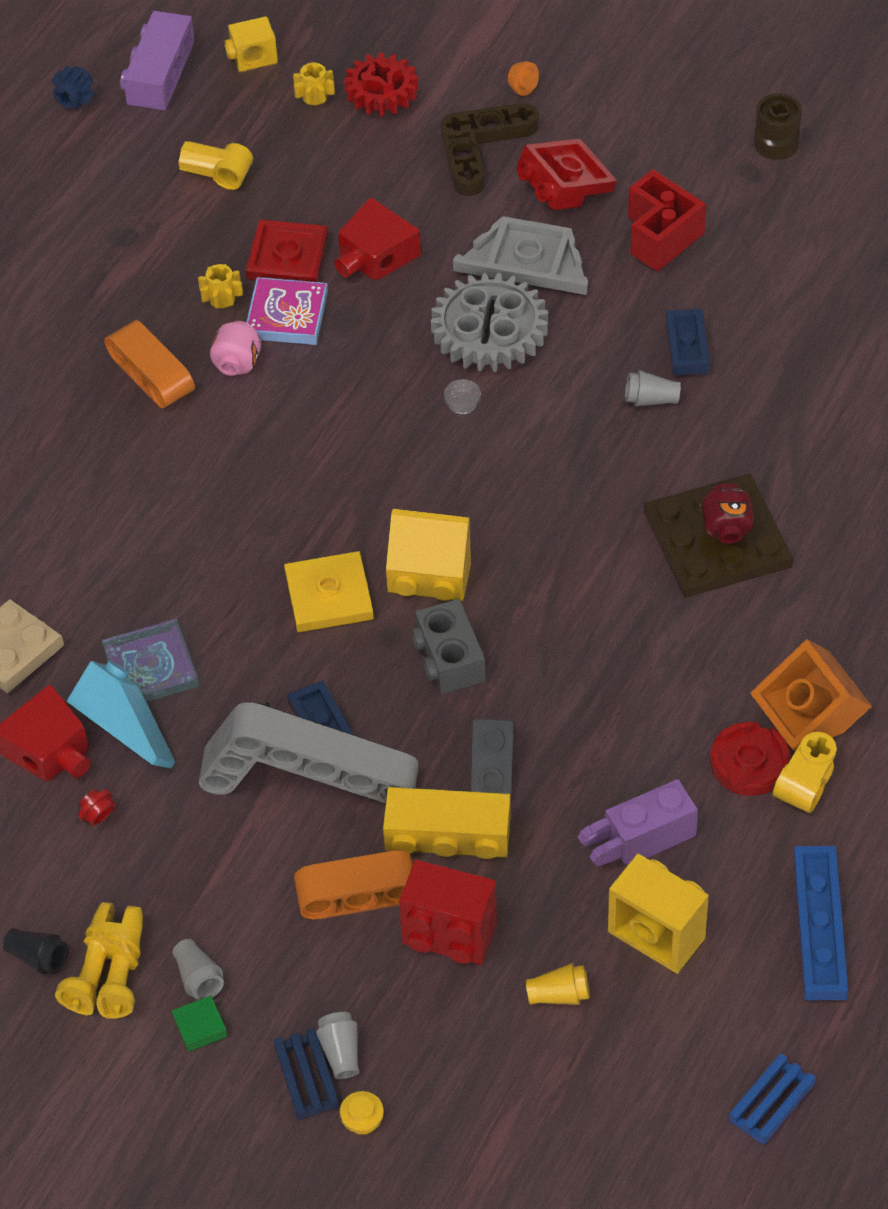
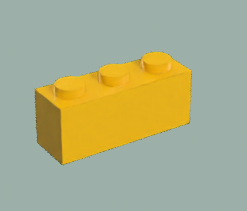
[383,787,511,859]

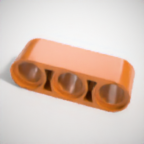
[104,320,195,409]
[294,850,413,920]

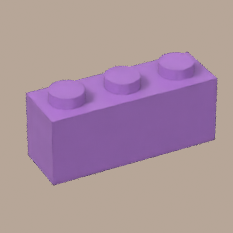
[120,11,195,110]

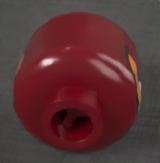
[702,483,754,544]

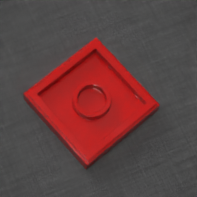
[246,220,329,282]

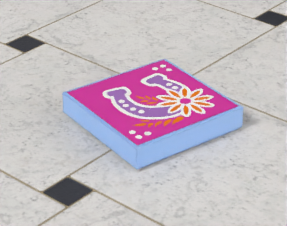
[246,277,328,345]

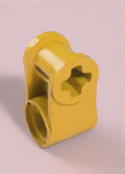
[773,732,837,813]

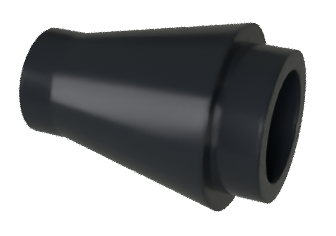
[3,928,68,975]

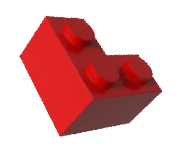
[628,169,706,272]

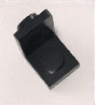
[471,719,515,798]

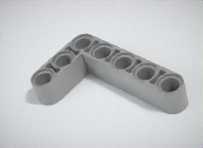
[199,702,419,803]

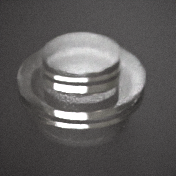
[444,379,481,414]

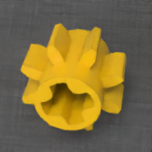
[293,63,335,105]
[198,264,243,308]

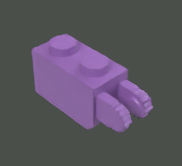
[577,779,698,866]

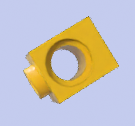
[224,16,278,72]

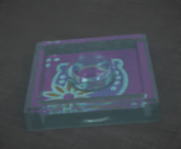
[102,619,199,702]

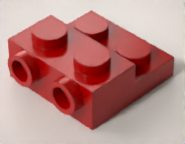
[517,139,617,210]

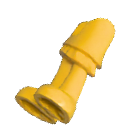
[55,902,143,1019]

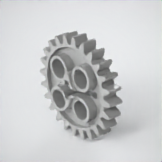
[431,272,548,372]

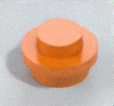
[508,61,539,96]

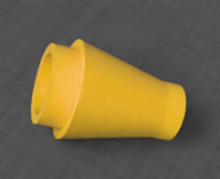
[526,963,590,1005]

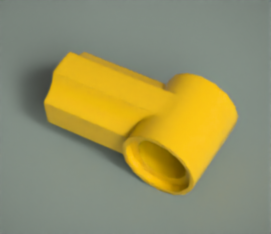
[179,141,254,190]

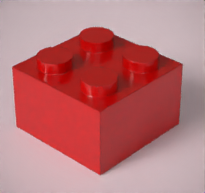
[399,859,497,965]

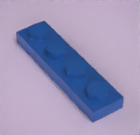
[793,846,848,1000]

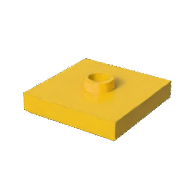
[284,551,374,633]

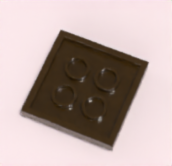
[644,473,793,598]

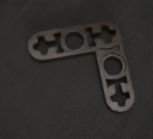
[441,103,539,196]

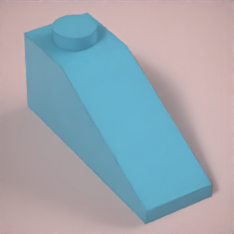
[67,661,175,769]

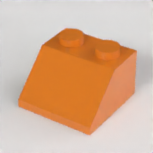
[750,639,872,751]

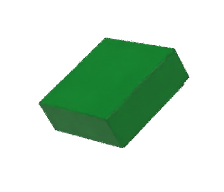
[172,996,227,1052]

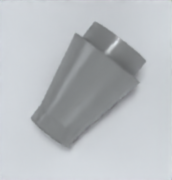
[625,370,681,407]
[172,939,224,1000]
[316,1012,360,1080]

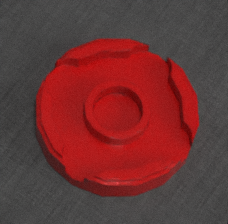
[709,721,791,796]

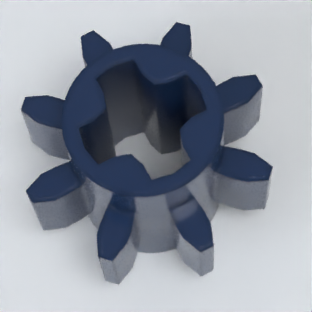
[51,65,95,109]

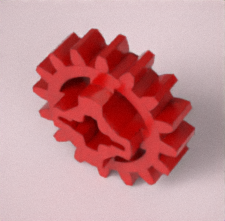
[344,52,419,116]

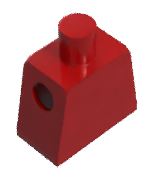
[334,197,421,280]
[0,684,91,781]

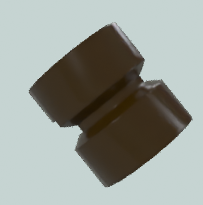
[754,93,802,160]

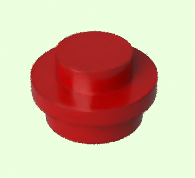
[78,789,116,826]

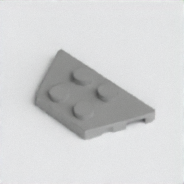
[453,216,588,295]

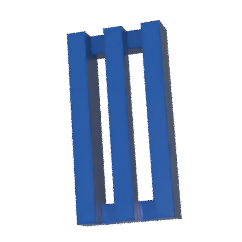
[729,1053,816,1145]

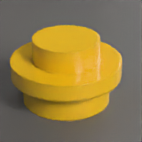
[340,1091,384,1134]

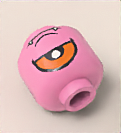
[210,321,262,376]

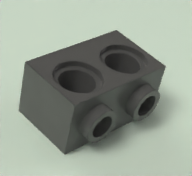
[411,599,486,694]

